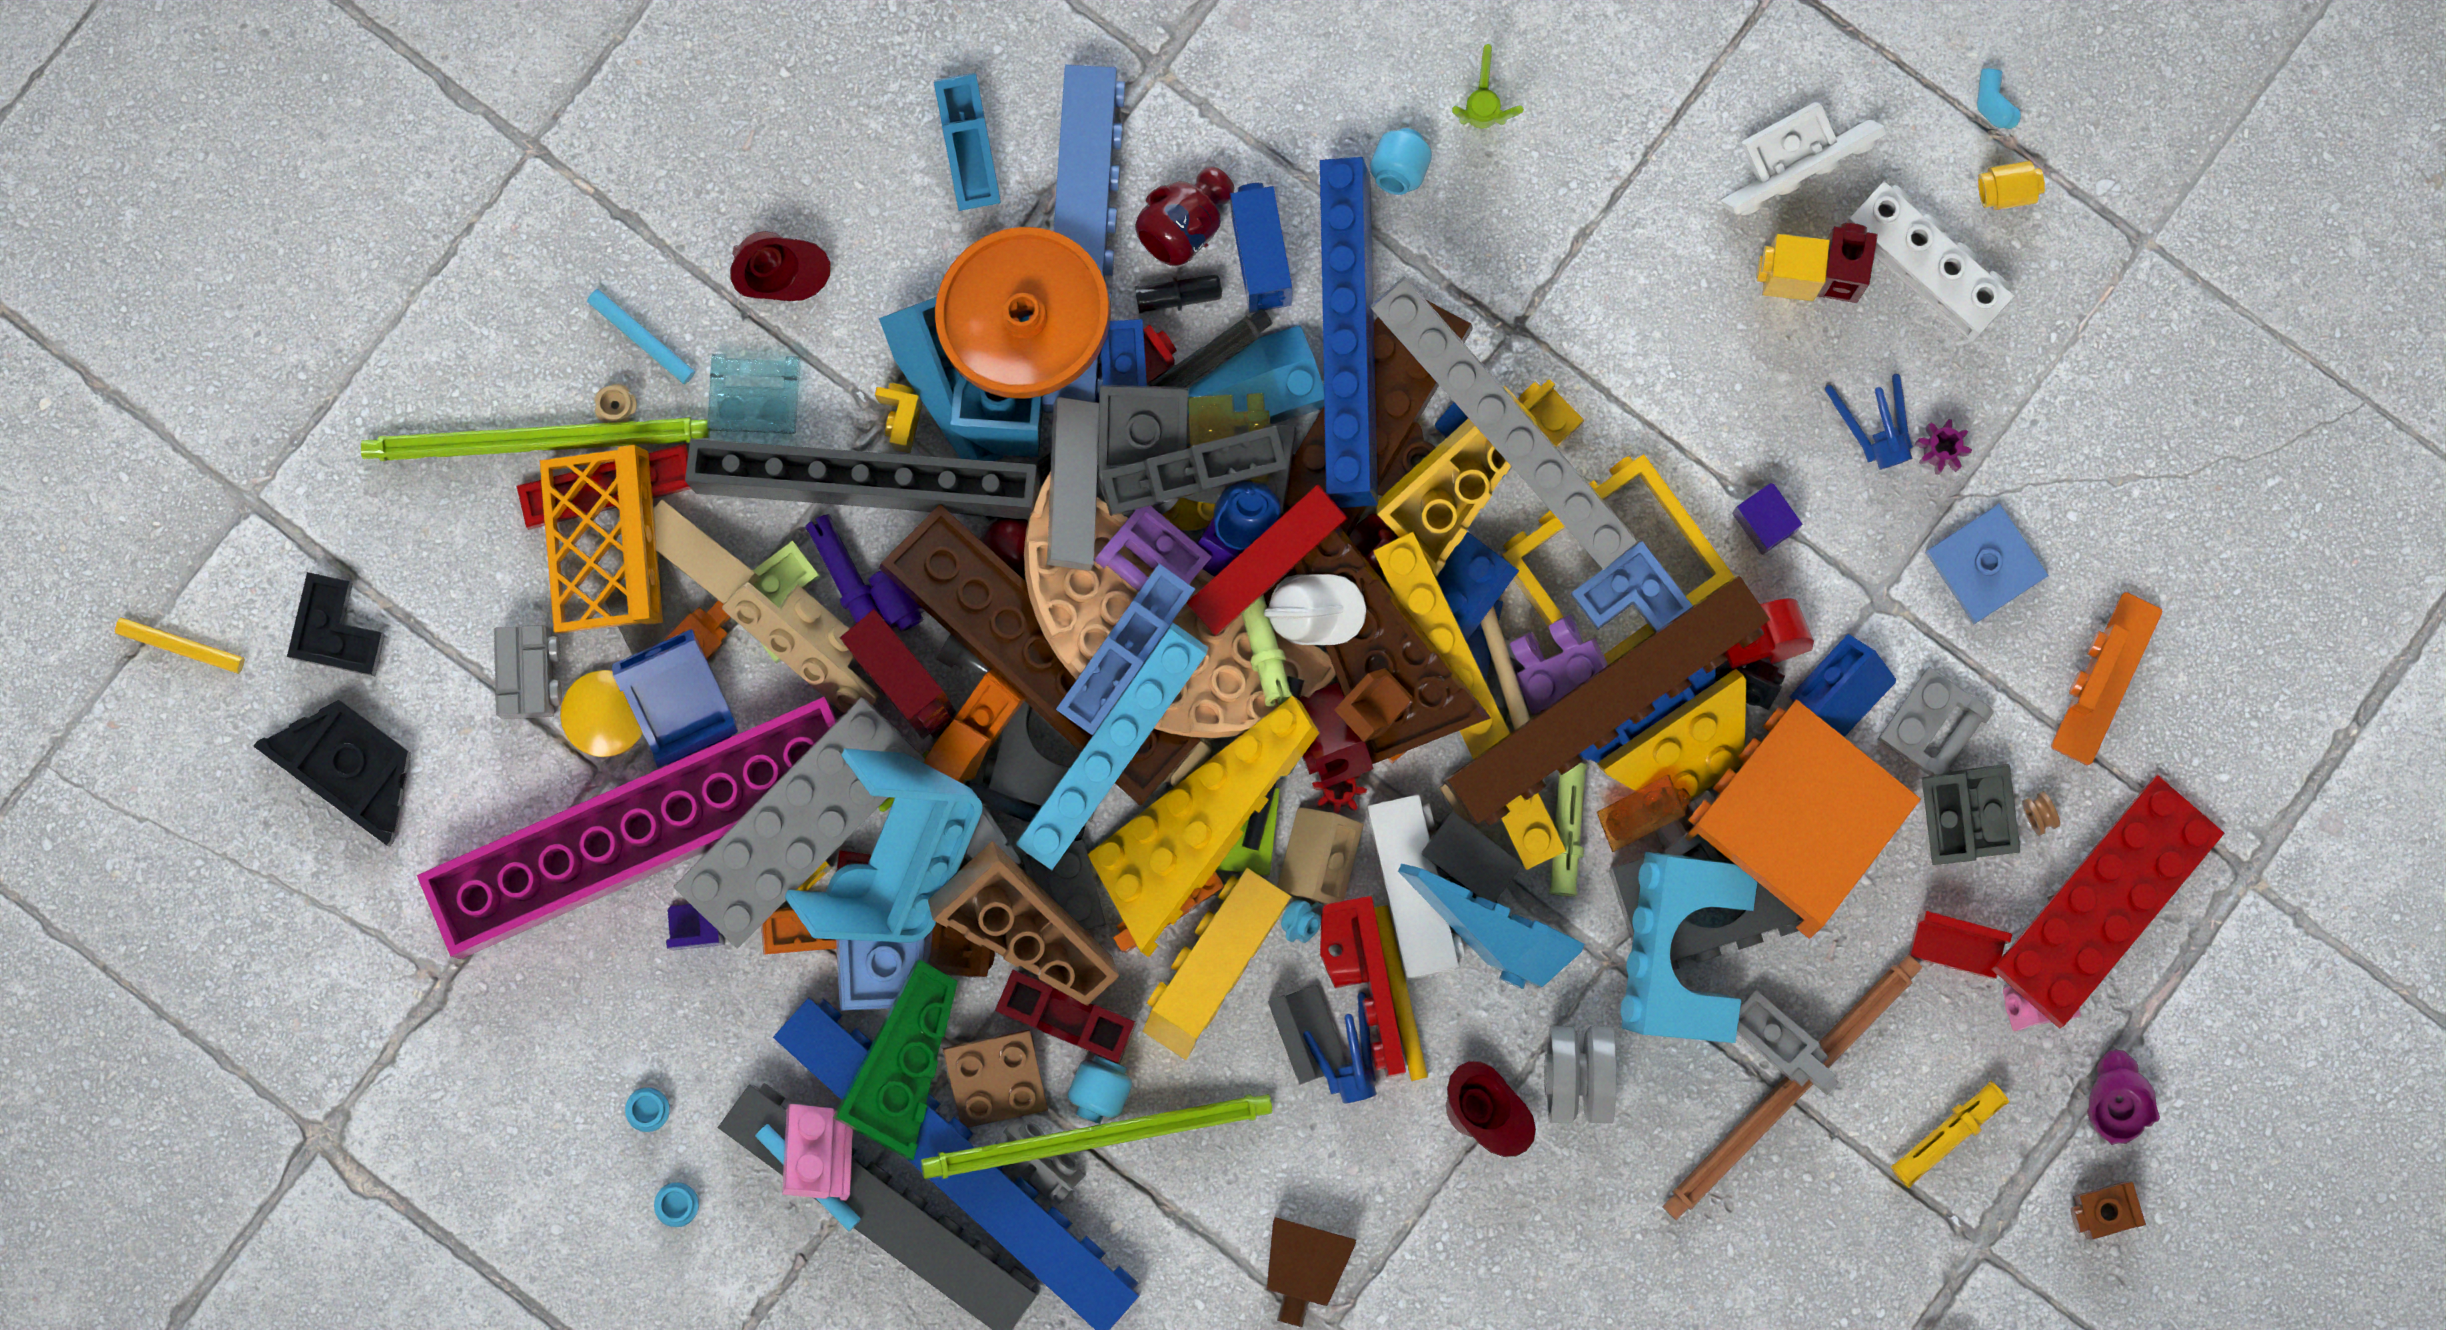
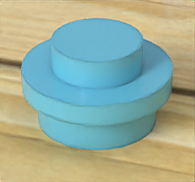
[625,1088,670,1132]
[654,1183,699,1227]

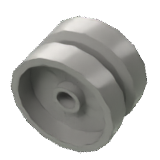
[1544,1026,1617,1123]

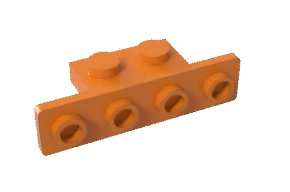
[2051,592,2163,766]

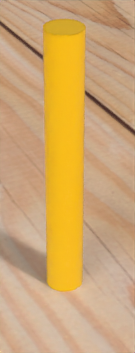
[115,617,245,674]

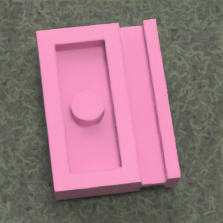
[782,1104,853,1201]

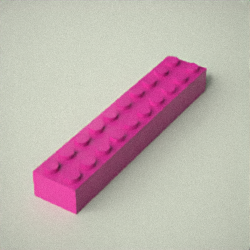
[416,697,837,959]

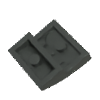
[1921,764,2020,865]

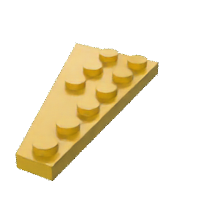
[1087,695,1319,957]

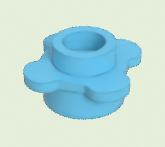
[1281,900,1323,943]

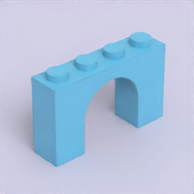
[1620,852,1757,1043]

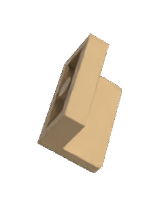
[1277,807,1364,905]

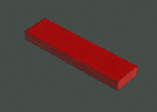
[516,444,691,530]
[1186,485,1348,636]

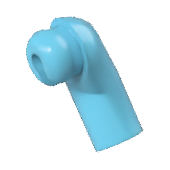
[1977,68,2021,129]

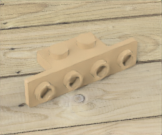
[722,582,879,714]

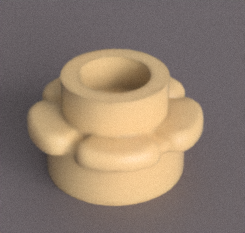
[594,384,637,423]

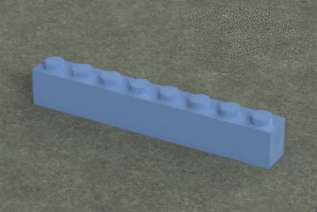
[1042,64,1125,413]

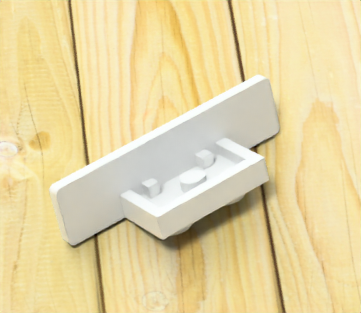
[1721,102,1887,215]

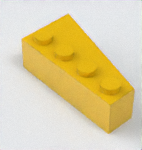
[1376,386,1537,577]
[1142,868,1292,1060]

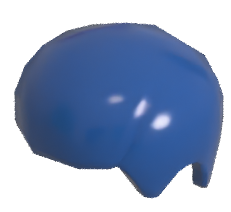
[1214,481,1282,551]

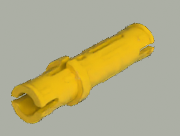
[1890,1080,2010,1189]

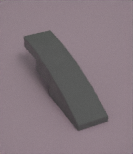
[1099,426,1287,516]

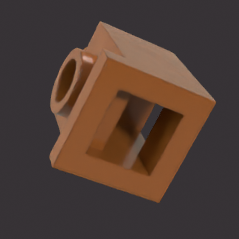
[2070,1181,2146,1240]

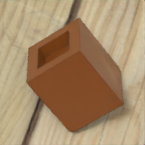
[1334,668,1413,742]

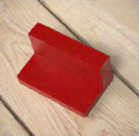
[1908,911,2012,980]

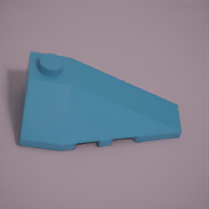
[879,297,1003,462]
[950,316,1043,458]
[1188,325,1324,446]
[1398,863,1585,989]

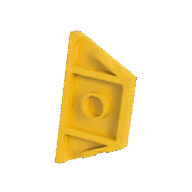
[1597,669,1746,812]

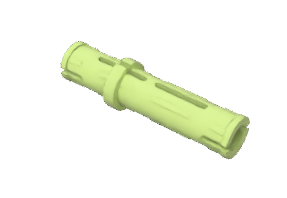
[1242,595,1293,707]
[1549,763,1587,897]

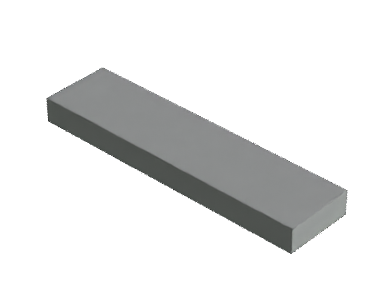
[1047,397,1099,571]

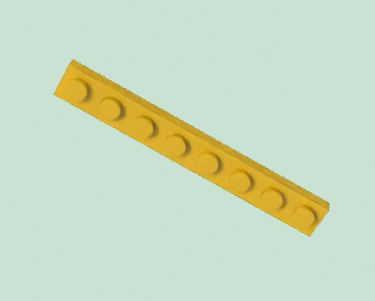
[1373,532,1566,870]

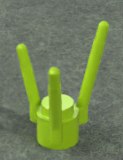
[1452,44,1524,129]

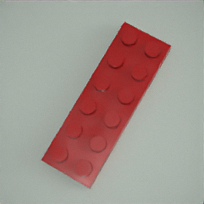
[1991,775,2225,1029]

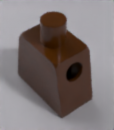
[1266,1217,1357,1327]

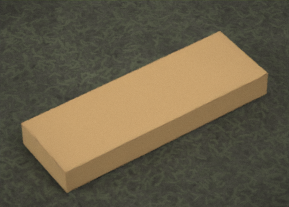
[653,499,759,604]

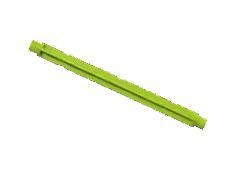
[361,417,710,462]
[921,1094,1273,1179]

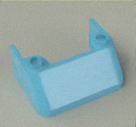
[785,748,983,943]

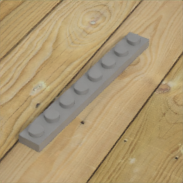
[1371,276,1637,570]

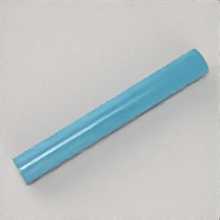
[587,289,695,385]
[755,1124,861,1232]

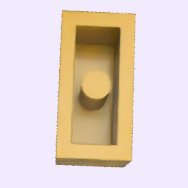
[1756,234,1830,301]

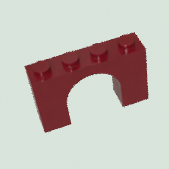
[839,609,956,739]

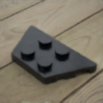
[253,700,411,847]

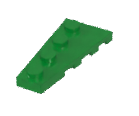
[833,960,958,1161]

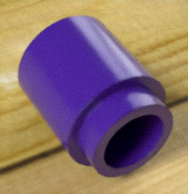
[868,570,925,632]

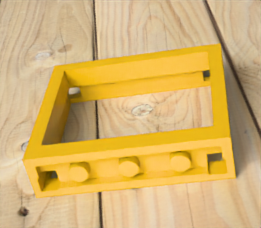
[1501,454,1735,665]

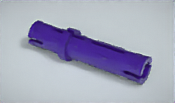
[805,514,881,623]

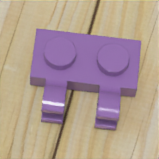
[1510,614,1608,714]

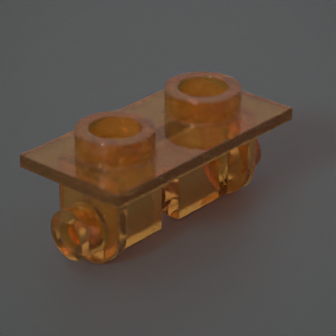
[1596,775,1691,852]

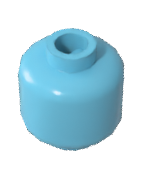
[1370,128,1432,195]
[1068,1055,1132,1124]

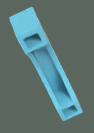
[1016,622,1209,870]

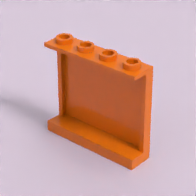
[1685,699,1921,939]

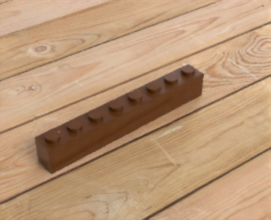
[1443,576,1770,826]

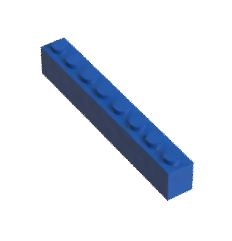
[1320,157,1378,508]

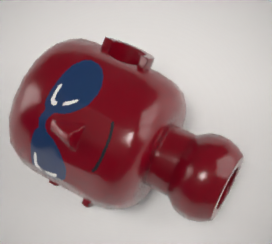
[1135,166,1235,266]

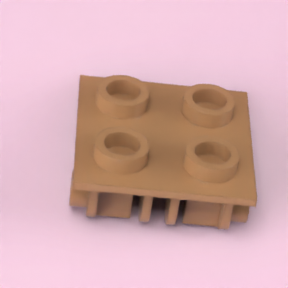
[943,1029,1048,1128]

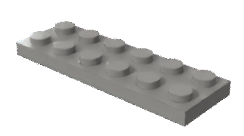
[673,697,925,949]

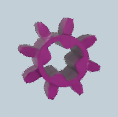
[1915,419,1972,475]

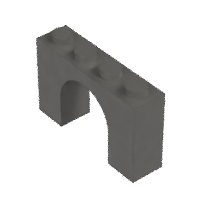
[983,701,1094,822]
[1609,858,1803,971]

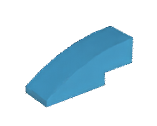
[934,72,1001,211]

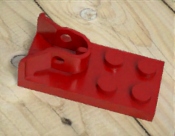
[1320,895,1406,1078]

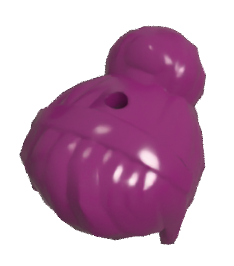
[2087,1049,2160,1145]

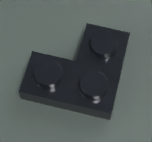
[287,572,385,677]

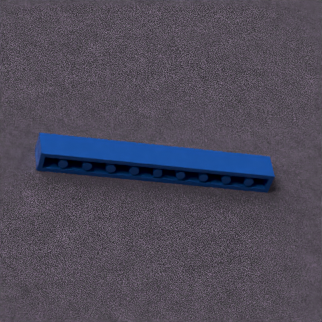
[773,997,1140,1330]

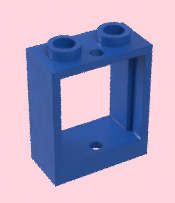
[1230,183,1292,313]

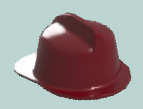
[730,231,831,301]
[1446,1061,1536,1157]

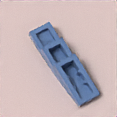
[1056,564,1195,735]

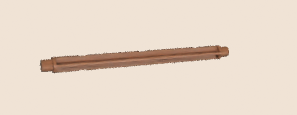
[1662,955,1922,1221]

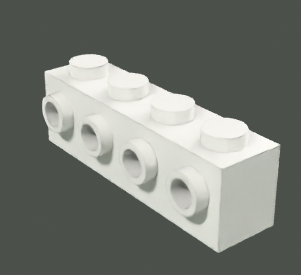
[1847,181,2014,343]

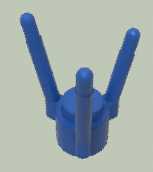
[1825,374,1913,470]
[1303,992,1377,1104]

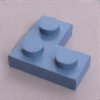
[1571,540,1693,632]

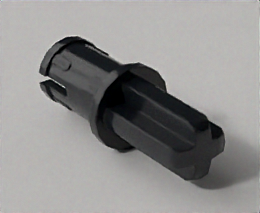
[1135,275,1222,314]

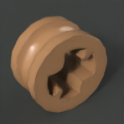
[2022,791,2060,836]

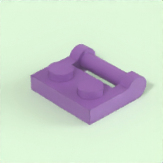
[1094,506,1212,592]

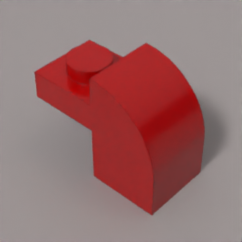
[1725,598,1814,669]

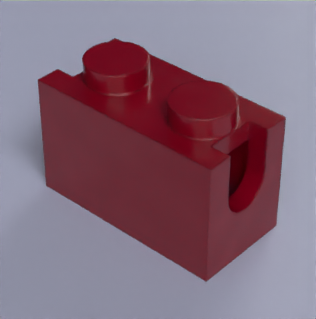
[1817,223,1878,303]
[1299,682,1374,789]

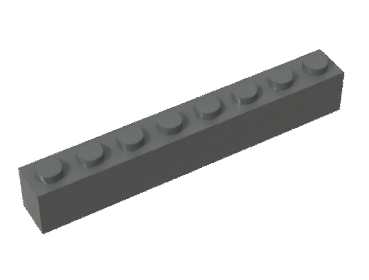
[685,439,1043,519]
[717,1083,1039,1330]

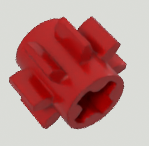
[1312,774,1367,814]

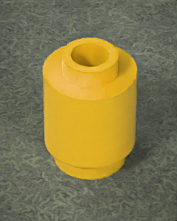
[1978,161,2045,210]

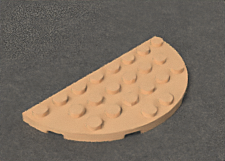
[1024,471,1336,738]

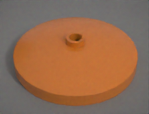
[935,227,1111,398]

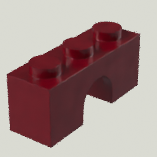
[995,970,1137,1065]

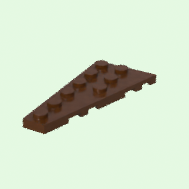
[1295,526,1491,764]

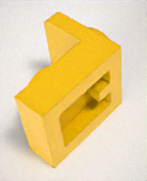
[1518,379,1584,448]
[875,383,923,454]

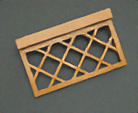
[539,445,663,634]

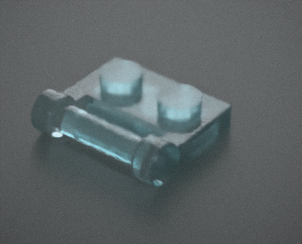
[707,354,800,434]

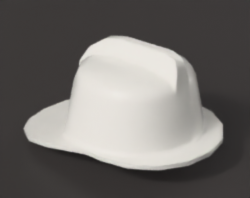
[1264,574,1367,645]

